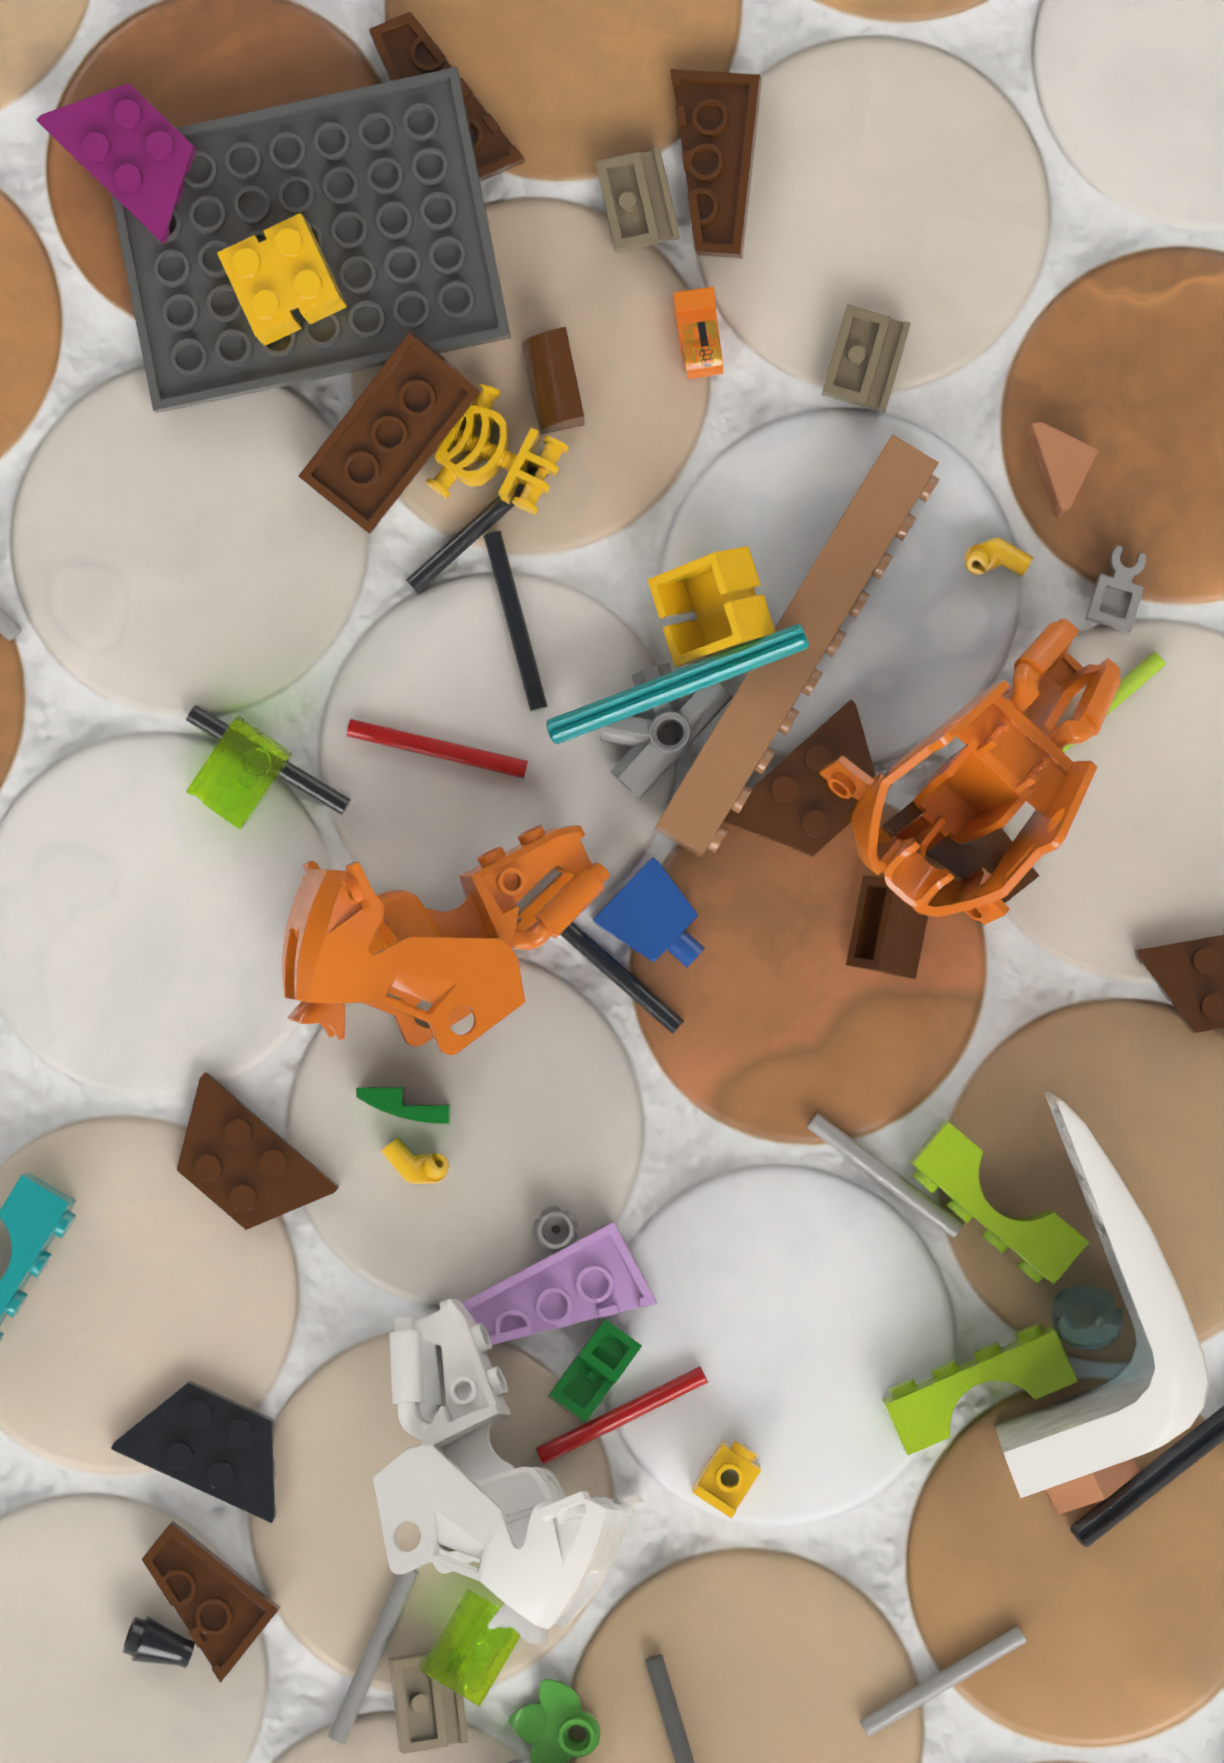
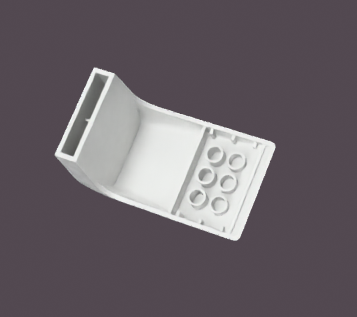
[995,1092,1209,1498]

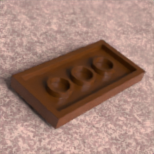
[298,331,484,534]

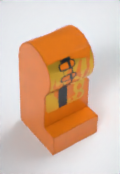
[672,286,723,380]

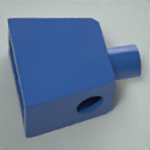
[593,857,705,968]

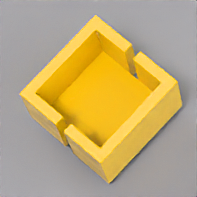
[217,213,347,346]
[647,546,776,667]

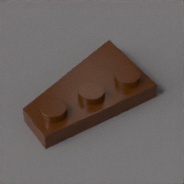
[881,800,1039,903]
[141,1520,280,1683]

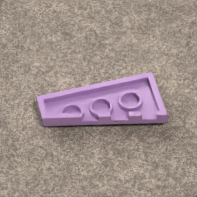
[461,1221,657,1345]

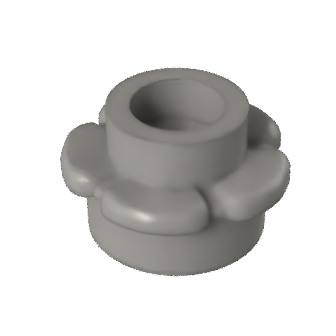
[533,1206,578,1252]

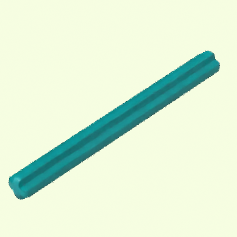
[546,624,809,744]

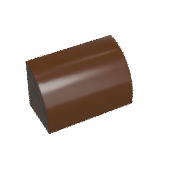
[522,327,585,435]
[846,875,928,979]

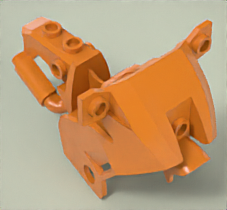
[819,619,1121,925]
[282,825,610,1055]

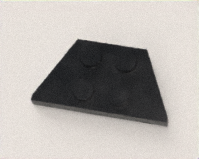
[111,1381,276,1523]

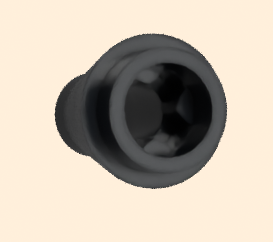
[122,1616,195,1668]

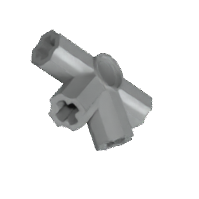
[600,663,733,799]

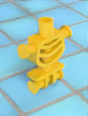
[426,384,569,514]

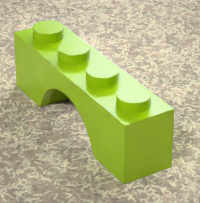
[909,1120,1090,1285]
[882,1323,1078,1456]

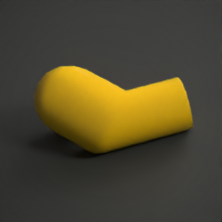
[964,538,1034,577]
[381,1137,449,1184]

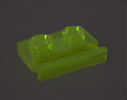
[186,715,293,830]
[420,1589,521,1706]

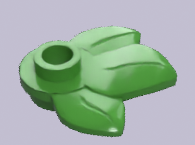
[509,1679,600,1763]

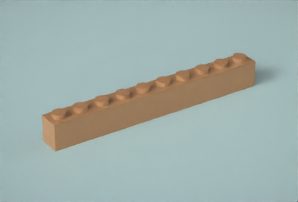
[654,435,940,858]

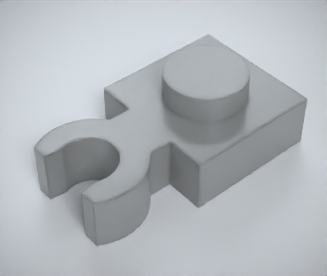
[1085,546,1146,633]

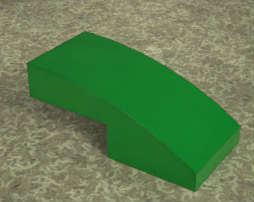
[356,1087,451,1124]
[547,1318,642,1424]

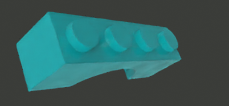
[0,1172,76,1341]

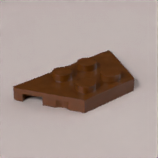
[724,699,876,857]
[1134,935,1224,1033]
[176,1072,339,1230]

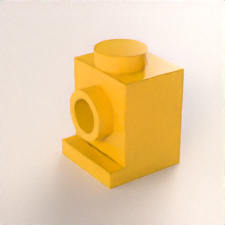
[692,1440,761,1519]

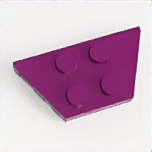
[36,83,197,244]

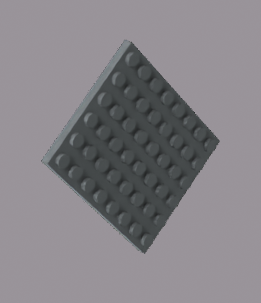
[111,67,512,413]

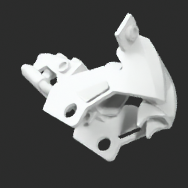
[373,1298,644,1645]

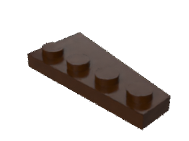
[369,11,525,181]
[670,69,762,259]

